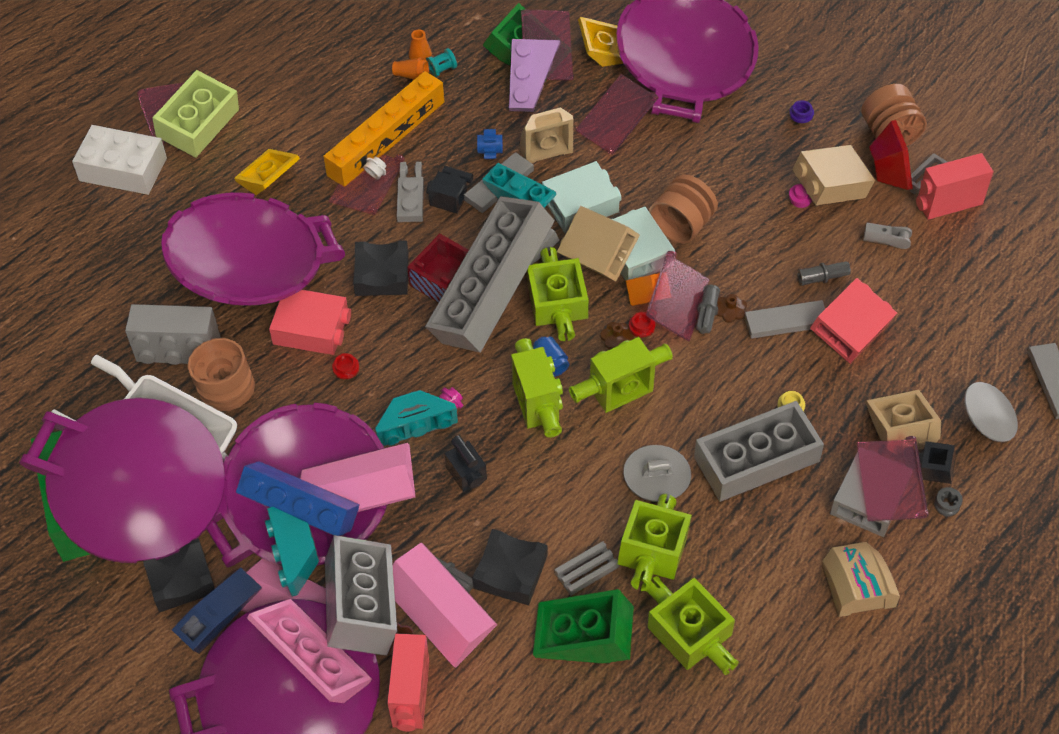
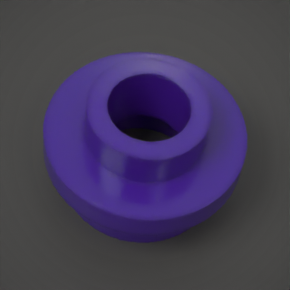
[789,100,814,123]

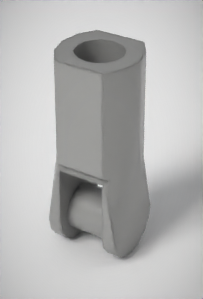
[863,223,912,249]

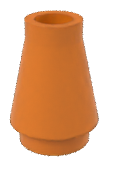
[408,29,432,60]
[392,57,429,80]

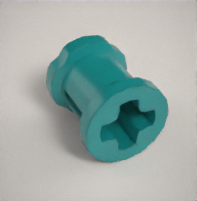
[426,48,457,77]

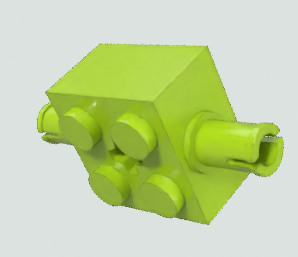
[527,247,589,341]
[569,337,673,413]
[511,338,563,438]
[617,494,692,591]
[646,576,739,675]

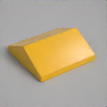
[578,17,624,67]
[234,149,300,195]

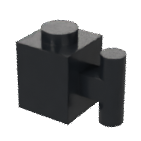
[426,166,474,214]
[444,435,487,492]
[903,441,956,484]

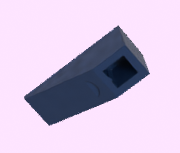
[172,568,262,654]

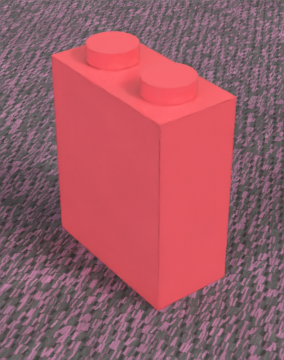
[916,153,994,220]
[810,278,897,364]
[269,290,351,355]
[388,634,430,732]

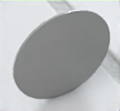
[964,382,1018,442]
[624,445,691,502]

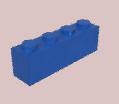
[236,461,360,536]

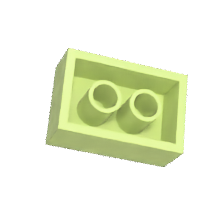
[153,70,239,157]

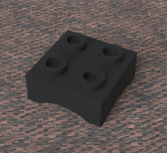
[353,240,409,296]
[472,529,548,606]
[143,538,215,613]

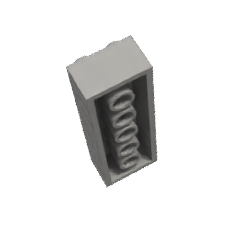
[425,196,555,353]

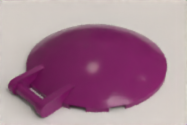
[616,0,759,123]
[161,193,345,305]
[19,398,225,563]
[206,403,388,567]
[169,599,380,734]

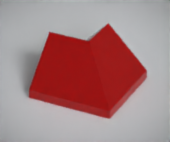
[869,120,913,190]

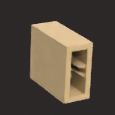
[792,145,875,205]
[557,205,640,281]

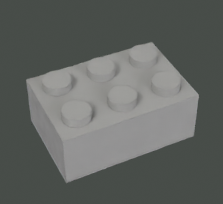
[125,304,221,365]

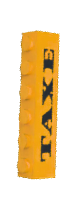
[323,71,444,188]

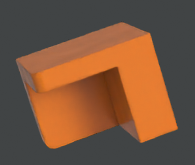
[626,272,671,306]

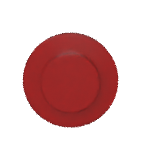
[629,312,656,338]
[332,353,360,379]

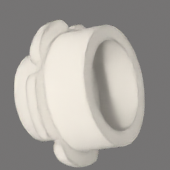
[363,157,386,180]

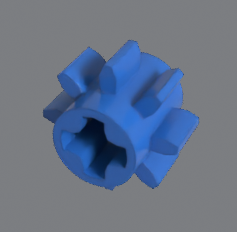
[477,129,503,159]

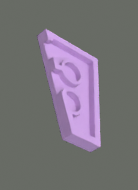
[509,39,560,112]

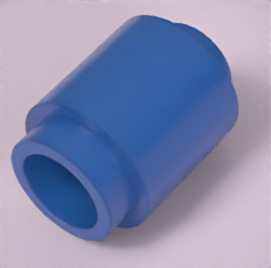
[533,337,570,377]

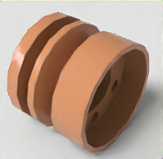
[861,84,927,146]
[649,174,718,244]
[188,338,255,411]

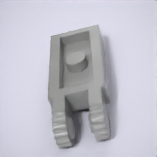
[397,162,424,222]

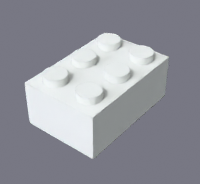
[72,125,167,195]

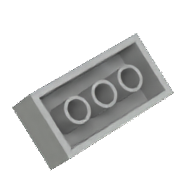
[694,401,824,502]
[325,535,397,655]

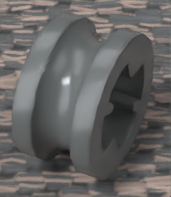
[934,487,963,517]

